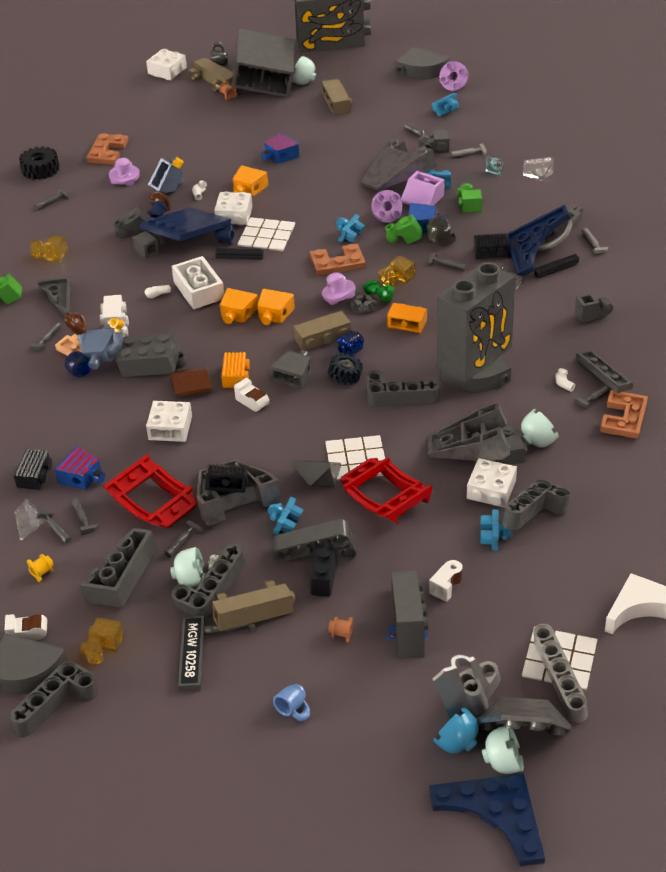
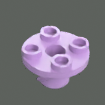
[439,61,468,91]
[109,158,140,186]
[371,190,402,223]
[322,272,356,305]

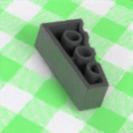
[79,528,158,608]
[391,571,428,658]

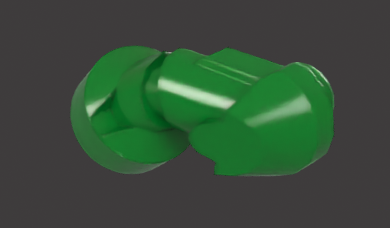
[363,280,394,303]

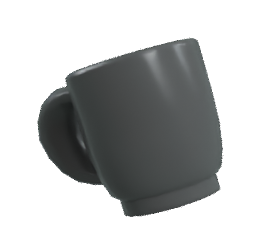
[211,41,228,65]

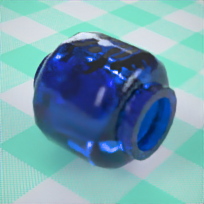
[337,330,364,357]
[64,351,91,378]

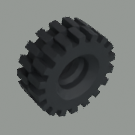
[19,146,60,180]

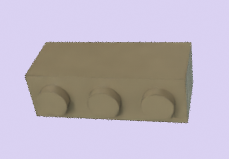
[322,79,352,115]
[293,311,351,351]

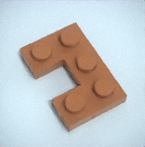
[86,133,128,165]
[310,244,366,276]
[600,390,648,439]

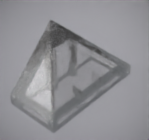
[523,157,555,182]
[14,499,47,541]

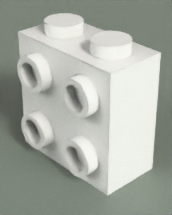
[146,49,187,80]
[214,191,253,225]
[100,295,129,339]
[146,401,192,442]
[467,458,517,508]

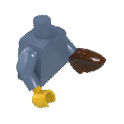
[148,156,184,211]
[64,313,124,370]

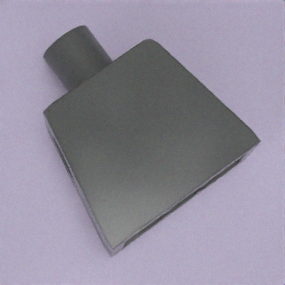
[271,350,311,390]

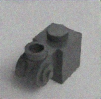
[419,129,450,153]
[113,207,147,238]
[132,231,166,259]
[574,292,613,323]
[500,426,528,465]

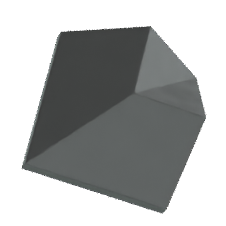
[292,460,341,487]

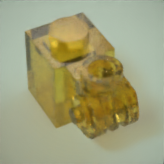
[30,235,68,262]
[378,255,415,286]
[80,618,124,664]

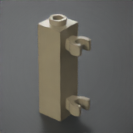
[190,57,233,92]
[212,580,296,631]

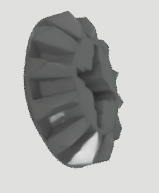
[350,293,377,313]

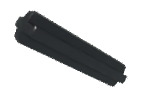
[215,248,264,259]
[534,254,579,278]

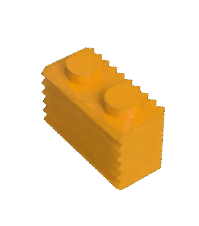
[387,303,427,334]
[221,352,250,388]

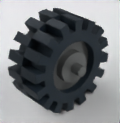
[328,353,363,385]

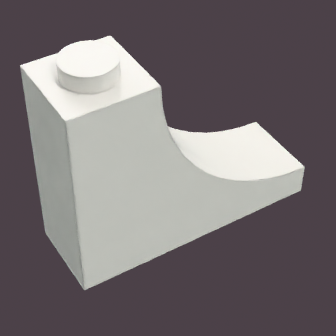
[605,573,666,634]

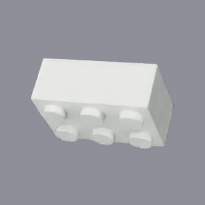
[172,256,224,309]

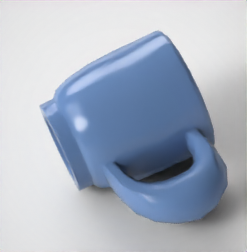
[273,684,310,721]

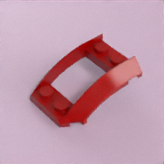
[103,454,197,529]
[341,457,433,524]

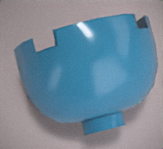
[433,707,479,754]

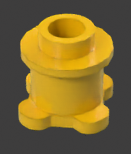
[26,554,54,582]

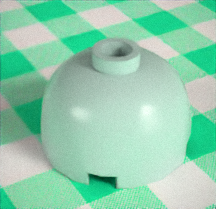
[292,56,316,85]
[521,409,559,448]
[170,547,206,589]
[482,726,524,774]

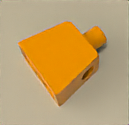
[233,165,268,196]
[220,288,258,324]
[258,289,295,325]

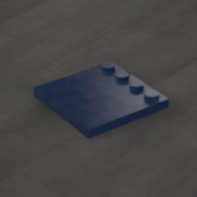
[139,207,231,241]

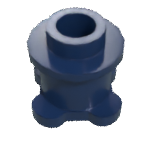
[147,200,168,218]
[215,225,235,245]

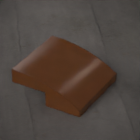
[170,366,212,397]

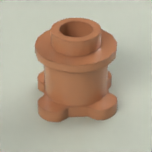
[219,82,237,101]
[328,616,354,643]

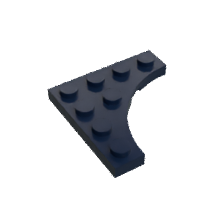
[507,204,571,278]
[429,774,545,866]

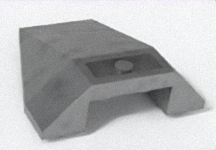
[476,697,571,735]

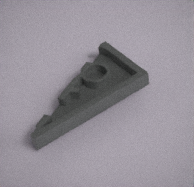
[37,276,71,316]

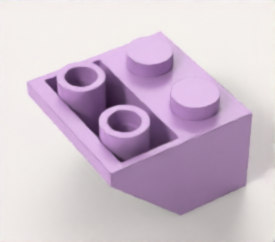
[401,171,444,206]

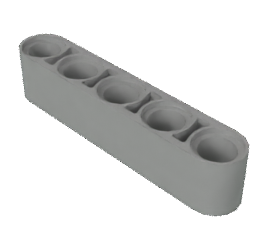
[533,624,588,723]

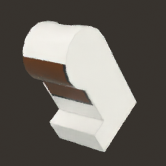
[234,378,270,412]
[429,560,463,602]
[5,614,47,641]

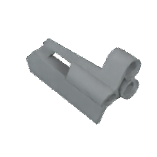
[432,655,501,719]

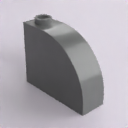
[396,47,450,79]
[440,357,511,393]
[0,633,67,694]

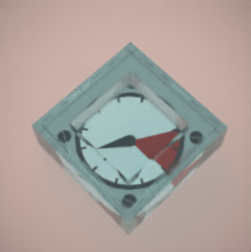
[486,155,503,176]

